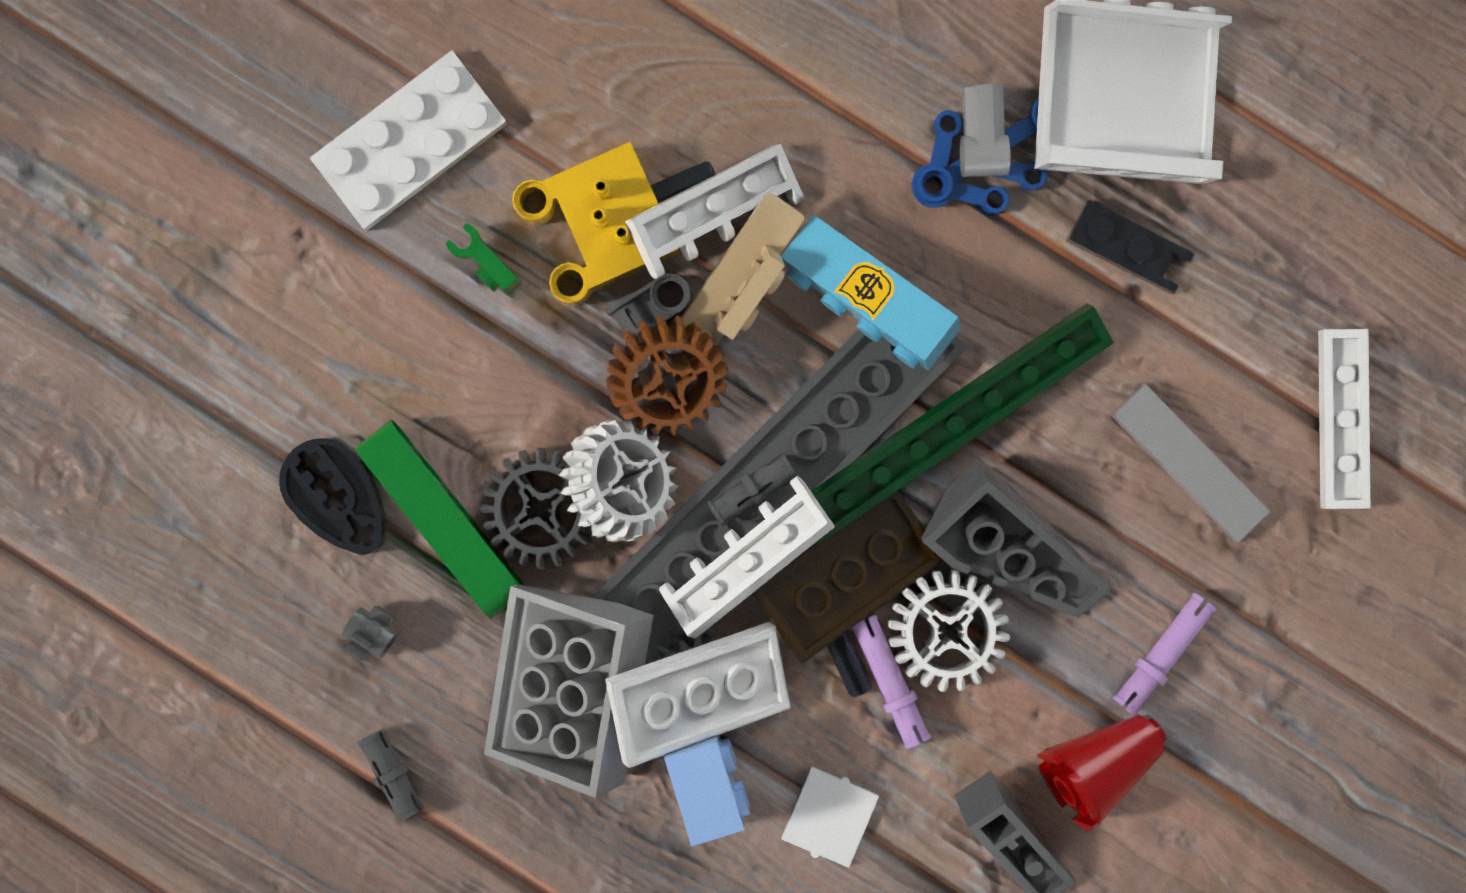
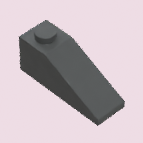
[954,770,1076,893]

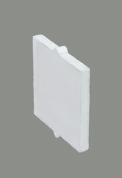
[781,766,879,868]

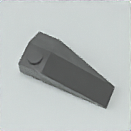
[921,458,1111,618]

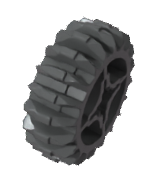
[480,448,592,569]

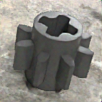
[342,605,399,662]

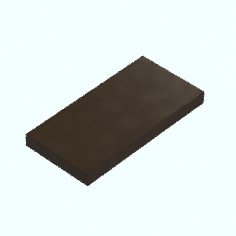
[752,490,944,663]

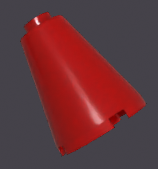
[1037,715,1166,830]

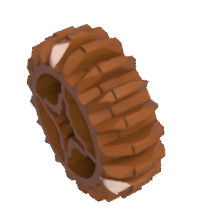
[605,315,728,436]

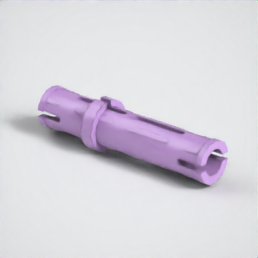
[1112,593,1217,716]
[851,614,931,749]

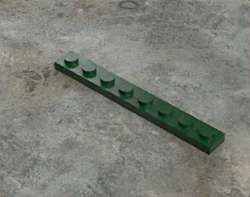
[811,303,1114,544]

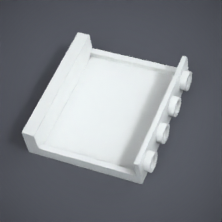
[1034,0,1232,184]

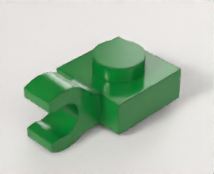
[446,224,521,294]

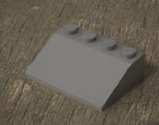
[484,584,654,798]

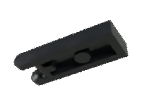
[1066,200,1195,295]

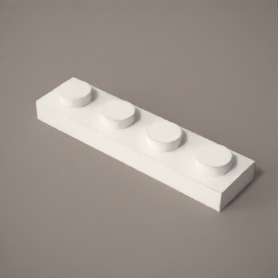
[1318,329,1371,509]

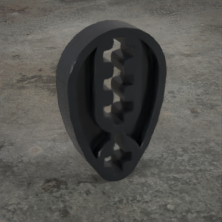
[279,438,386,555]

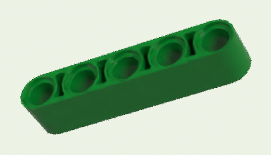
[355,419,525,619]

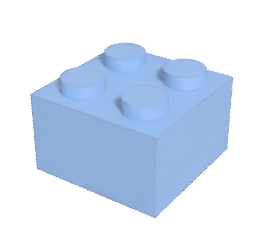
[664,735,750,847]

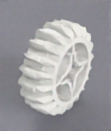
[559,420,679,542]
[888,570,1010,692]

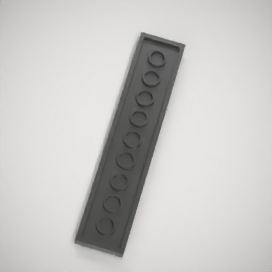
[591,330,968,661]

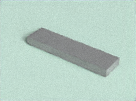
[1111,384,1270,543]

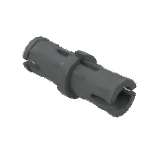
[707,452,798,526]
[358,728,424,822]

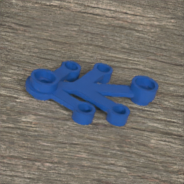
[911,98,1047,215]

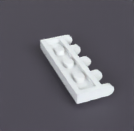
[625,144,804,279]
[659,476,835,639]

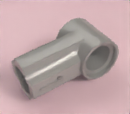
[960,84,1010,177]

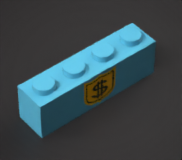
[781,214,961,371]

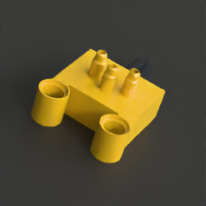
[512,141,716,306]

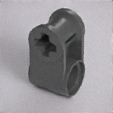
[605,274,693,346]

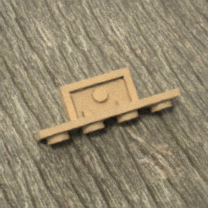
[681,192,804,353]

